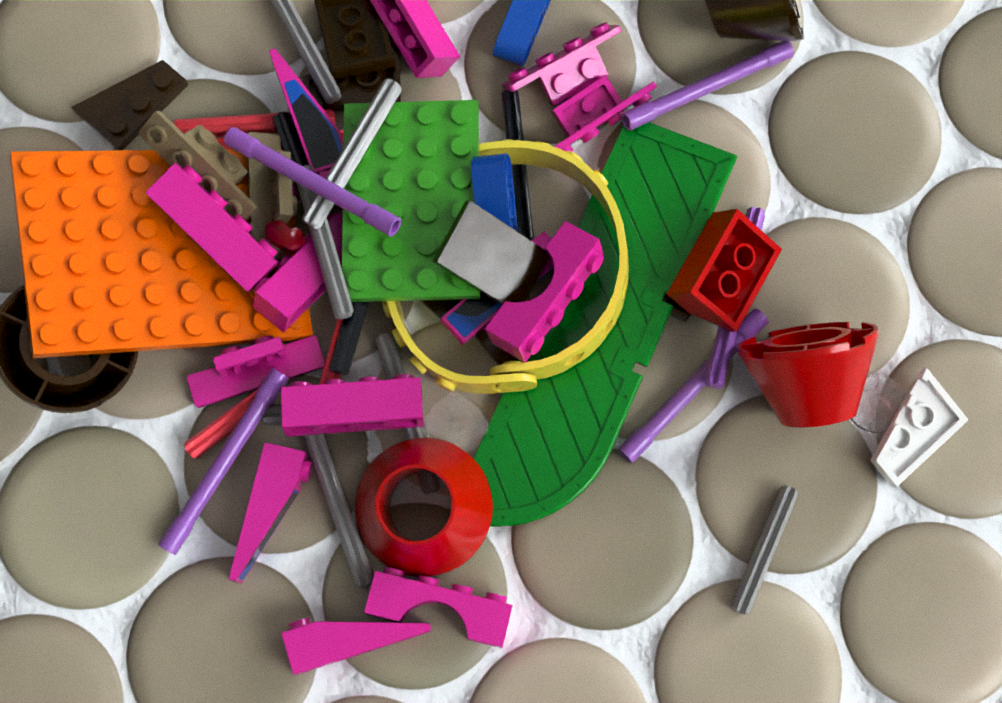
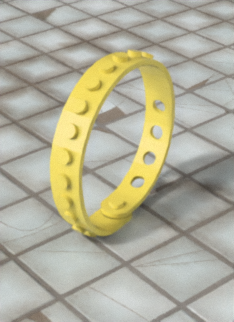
[382,139,629,394]

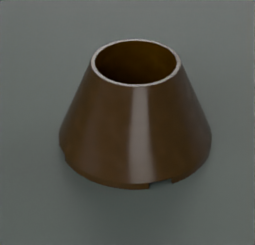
[705,0,805,41]
[0,285,138,413]

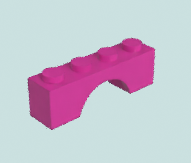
[485,221,604,363]
[364,567,513,648]

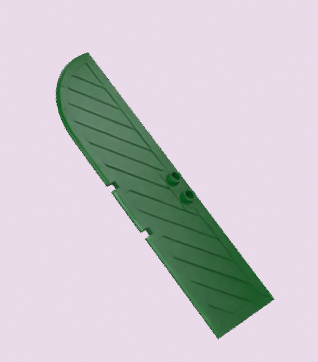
[448,122,737,527]

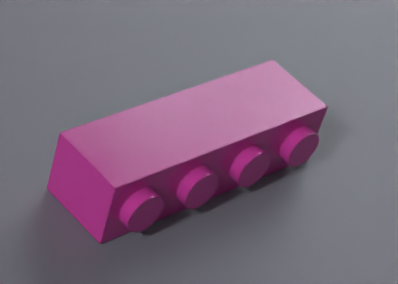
[370,0,460,78]
[145,163,280,292]
[253,208,343,333]
[281,374,424,437]

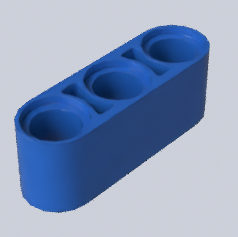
[493,0,551,67]
[471,153,518,232]

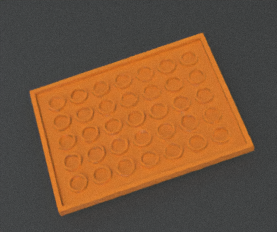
[10,149,313,358]

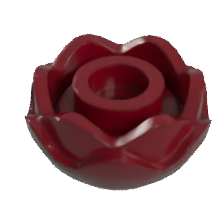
[264,218,306,253]

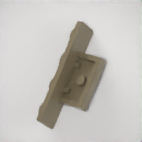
[139,111,257,220]
[247,132,297,261]

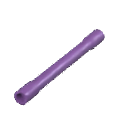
[621,41,794,131]
[224,127,401,237]
[617,309,769,464]
[158,368,289,555]

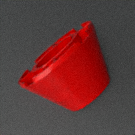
[737,322,879,428]
[355,438,493,577]

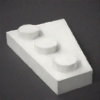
[870,368,968,487]

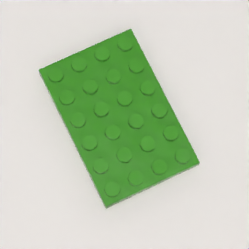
[342,100,480,302]

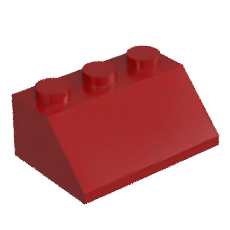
[667,209,782,332]

